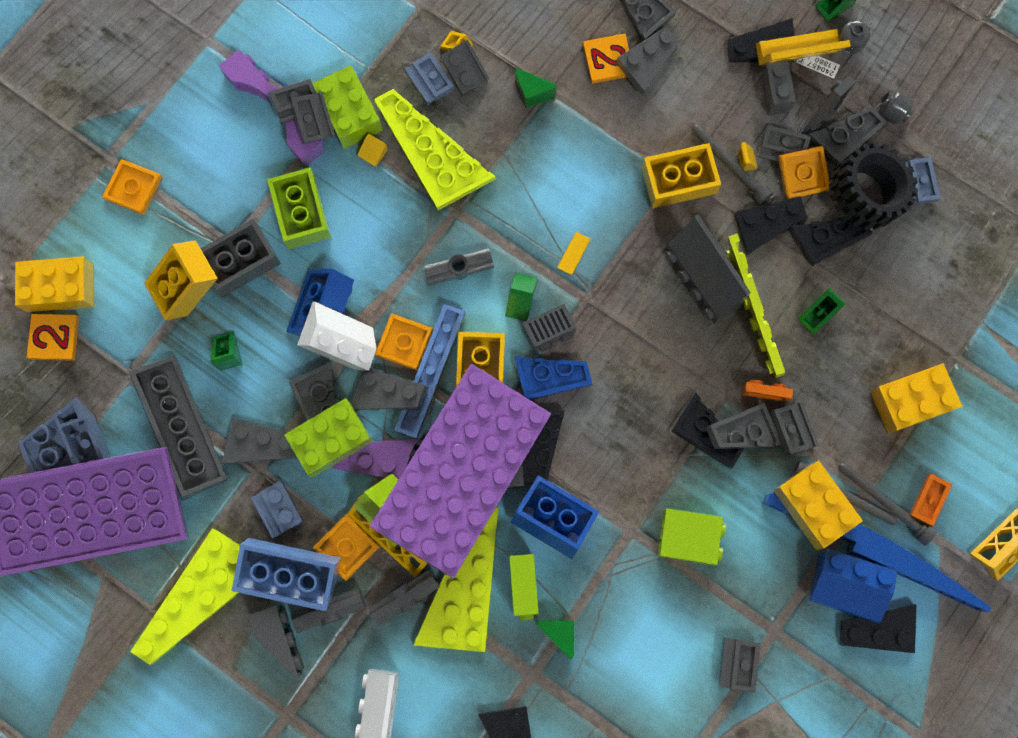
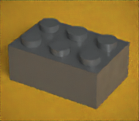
[201,219,281,297]

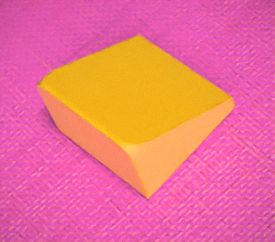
[439,31,473,52]
[357,133,388,168]
[737,142,757,171]

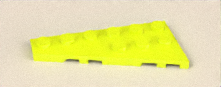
[374,89,496,210]
[726,233,785,378]
[414,507,499,652]
[130,528,240,665]

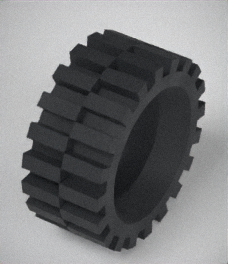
[829,143,918,230]

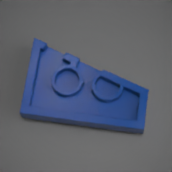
[514,356,592,400]

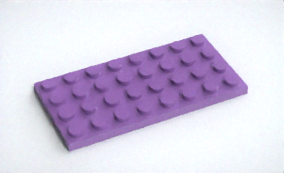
[369,363,551,579]
[0,446,188,576]

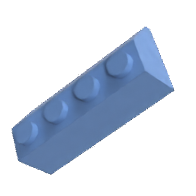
[232,538,341,611]

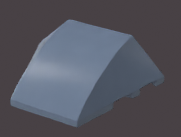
[18,397,111,473]

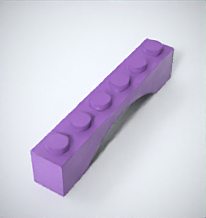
[218,50,325,167]

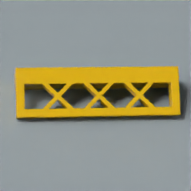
[756,29,851,66]
[348,495,428,578]
[970,508,1018,581]

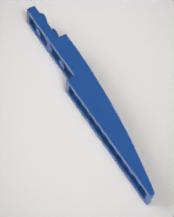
[762,492,991,612]

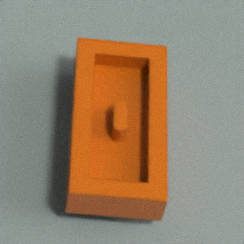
[741,380,793,402]
[909,473,953,527]

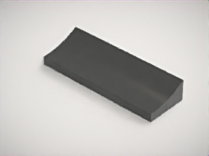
[129,356,227,502]

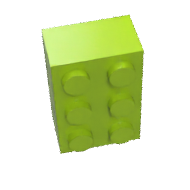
[312,65,383,149]
[267,167,332,250]
[285,398,374,478]

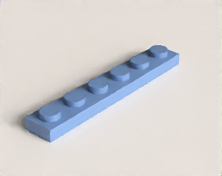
[394,304,466,439]

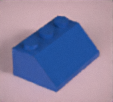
[286,269,354,336]
[510,475,599,559]
[809,548,897,624]

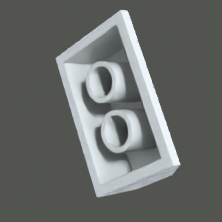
[297,302,376,371]
[355,669,400,738]

